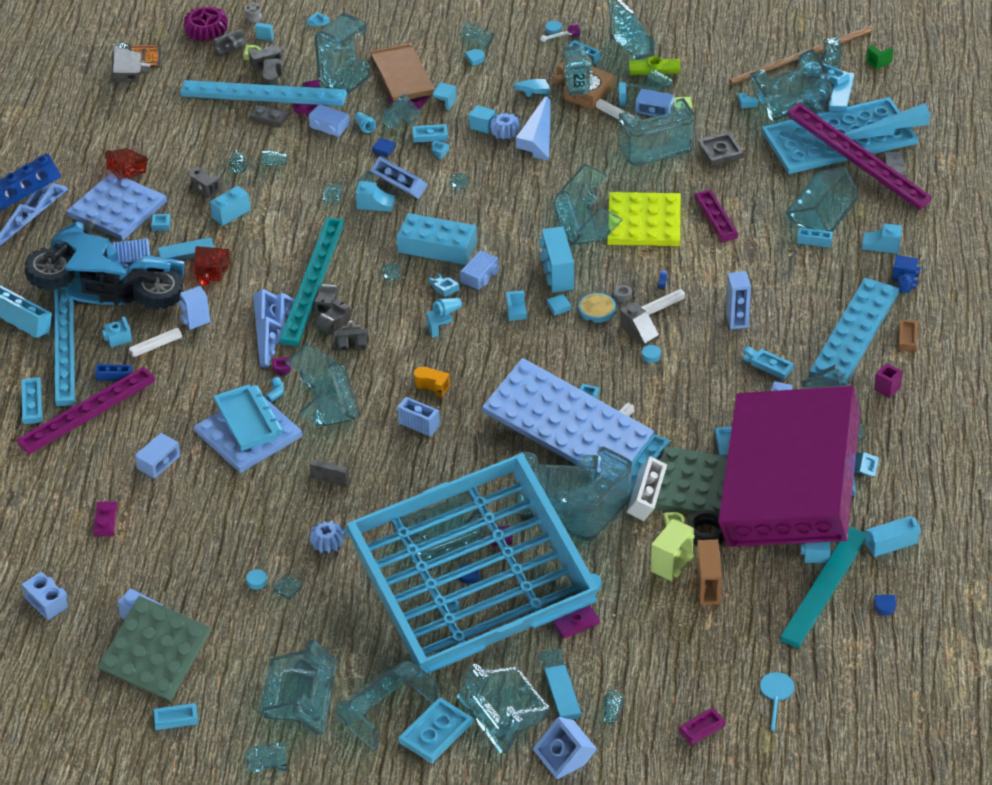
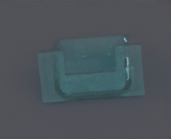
[259,640,338,735]
[457,663,551,754]

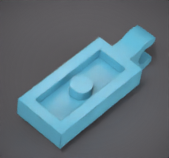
[742,346,794,380]

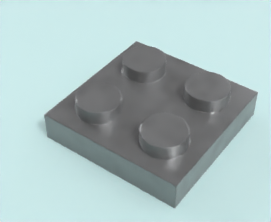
[698,132,744,166]

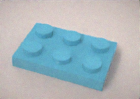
[398,697,473,764]

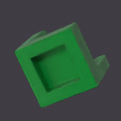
[866,45,894,69]

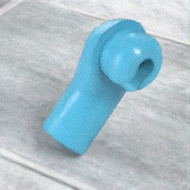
[265,377,284,403]

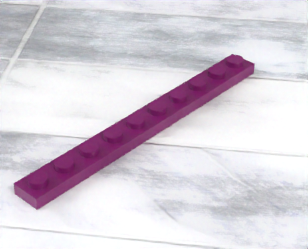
[787,103,932,210]

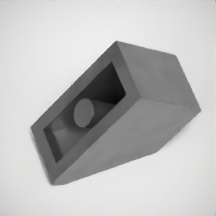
[620,302,659,346]

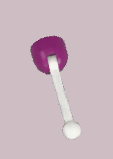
[540,23,580,42]

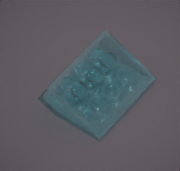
[608,0,656,60]

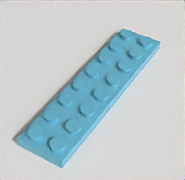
[809,278,899,386]

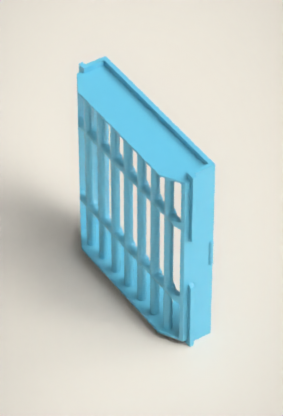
[343,453,599,677]

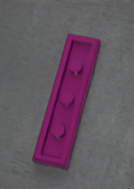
[694,189,738,242]

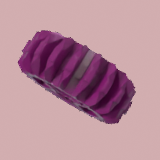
[183,6,228,42]

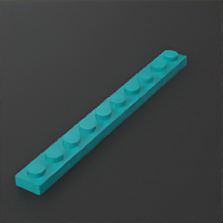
[280,217,345,347]

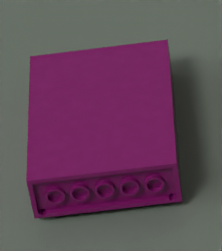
[718,385,860,547]

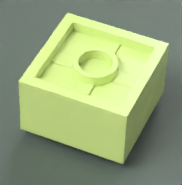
[651,519,695,581]

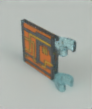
[116,42,161,68]

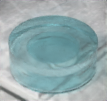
[451,173,468,189]
[382,263,401,280]

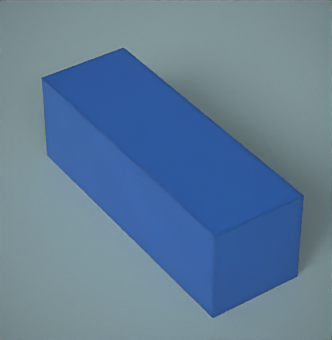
[95,364,133,381]

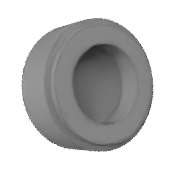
[614,285,632,302]

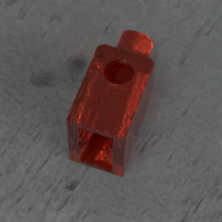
[105,148,148,179]
[194,246,231,285]

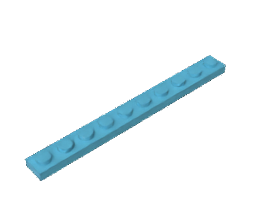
[180,80,347,106]
[54,278,75,407]

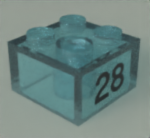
[563,45,593,96]

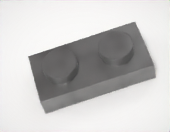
[249,105,288,128]

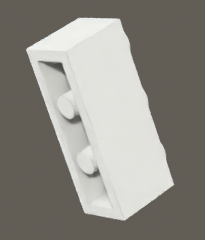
[626,456,667,521]

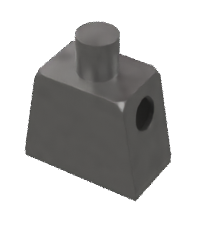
[111,47,150,83]

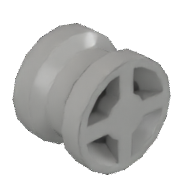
[245,3,262,23]

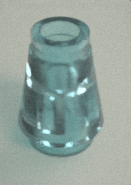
[646,69,673,89]
[261,149,287,166]
[231,151,248,173]
[603,690,625,724]

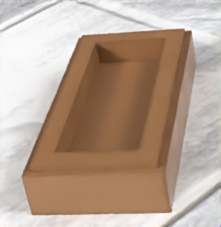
[898,319,918,351]

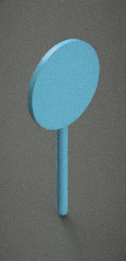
[760,672,794,731]

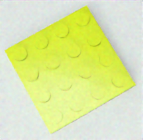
[607,192,681,246]

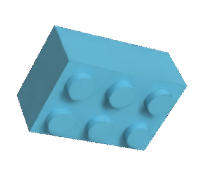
[539,226,574,293]

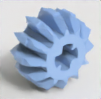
[490,112,520,140]
[309,520,344,554]

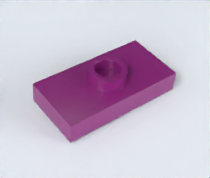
[553,605,600,639]
[678,707,726,746]

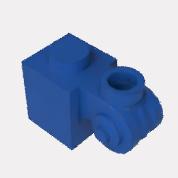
[892,255,921,293]

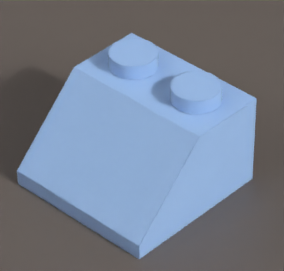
[533,717,597,779]

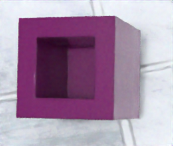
[874,363,903,398]

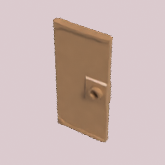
[371,43,435,102]

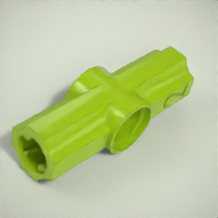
[629,56,681,78]

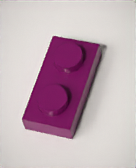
[93,501,118,537]

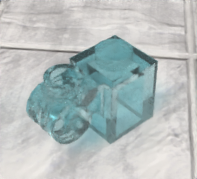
[382,93,422,129]

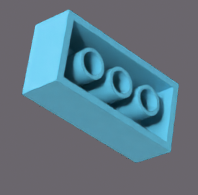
[397,213,477,265]

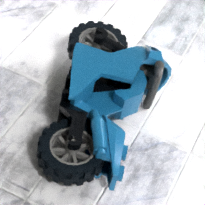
[25,220,184,309]

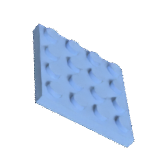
[67,172,167,241]
[194,397,303,473]

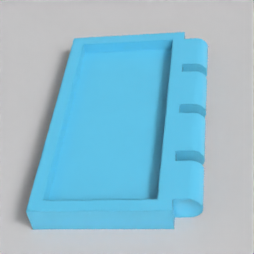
[213,384,283,451]

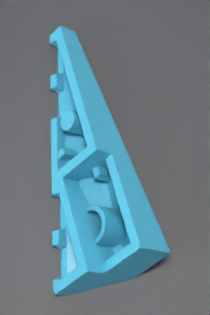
[845,103,930,140]

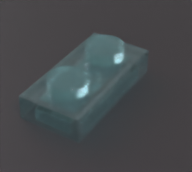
[459,21,495,49]

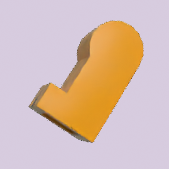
[414,367,450,398]

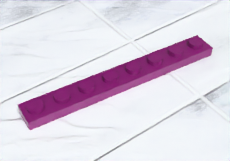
[16,367,155,455]

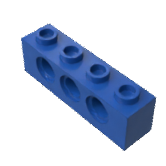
[0,153,62,211]

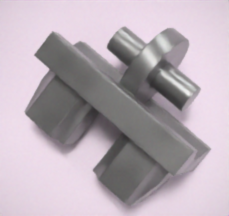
[213,29,246,56]
[334,320,369,351]

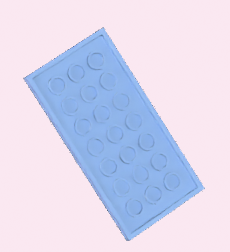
[481,358,655,486]

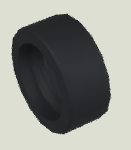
[688,510,724,545]

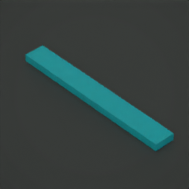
[780,527,866,648]

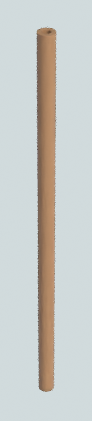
[729,26,873,86]

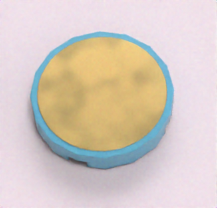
[579,293,616,323]

